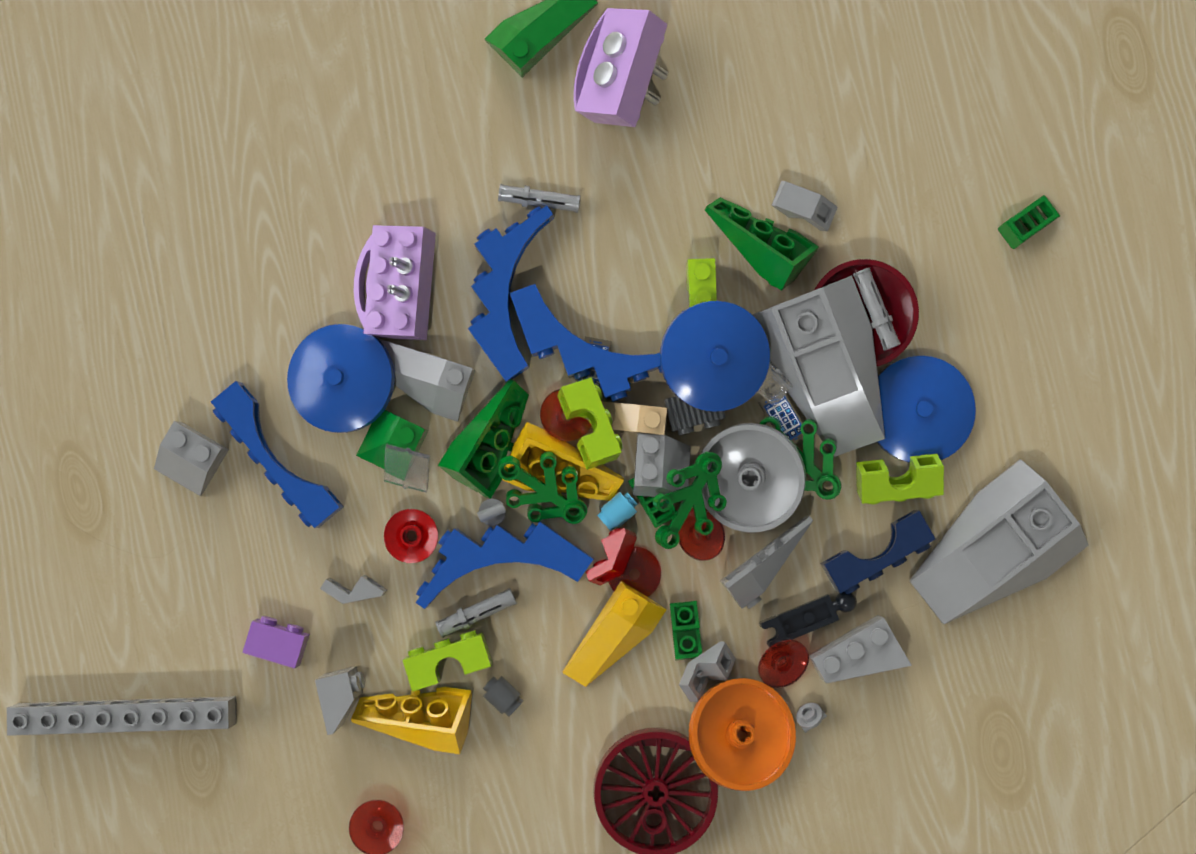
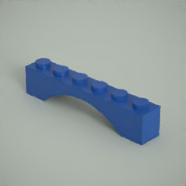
[211,381,344,528]

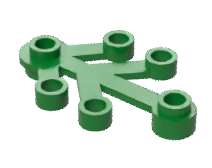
[759,416,842,500]
[498,452,587,524]
[653,452,727,549]

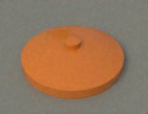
[689,678,796,791]

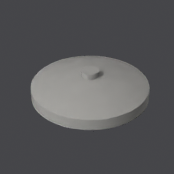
[701,423,806,532]

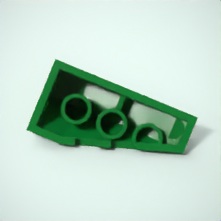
[485,0,598,78]
[705,197,819,291]
[438,379,529,499]

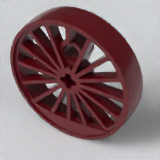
[593,728,718,854]

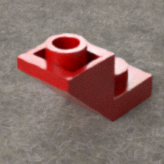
[585,528,637,586]

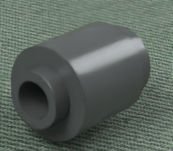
[483,676,524,717]

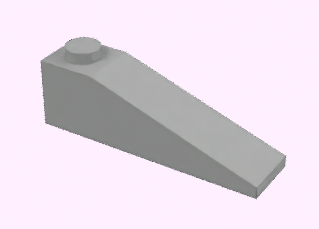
[378,338,475,422]
[720,516,813,609]

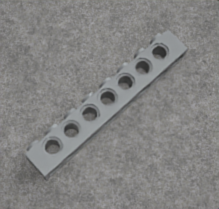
[7,696,236,736]

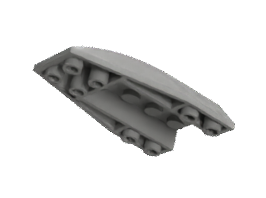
[752,276,885,457]
[909,460,1089,624]

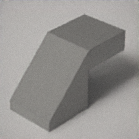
[320,575,387,604]
[679,642,736,702]

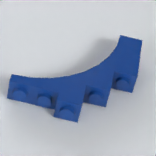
[468,205,554,382]
[510,284,662,402]
[416,521,594,609]

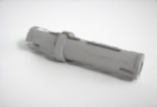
[498,184,580,213]
[853,268,901,351]
[435,588,517,638]

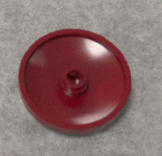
[814,259,919,366]

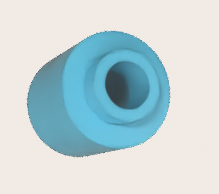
[597,492,638,531]

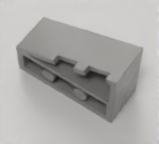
[808,615,912,683]

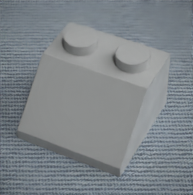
[154,421,229,496]
[633,433,690,497]
[315,666,365,735]

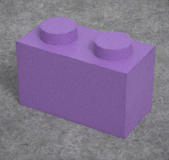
[242,616,310,668]

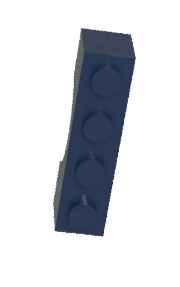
[820,510,935,594]

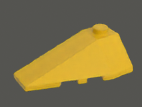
[502,422,624,501]
[562,581,667,687]
[351,687,472,754]

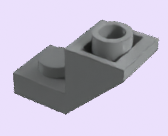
[772,181,838,231]

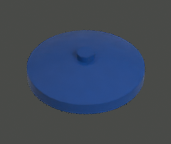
[660,301,770,412]
[287,324,395,433]
[877,356,976,463]

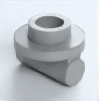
[477,499,506,526]
[796,703,827,733]

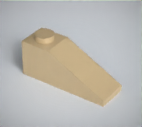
[583,402,667,435]

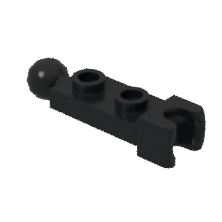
[759,592,857,649]

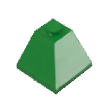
[356,410,429,479]

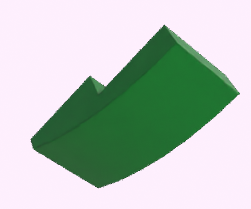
[670,601,702,661]

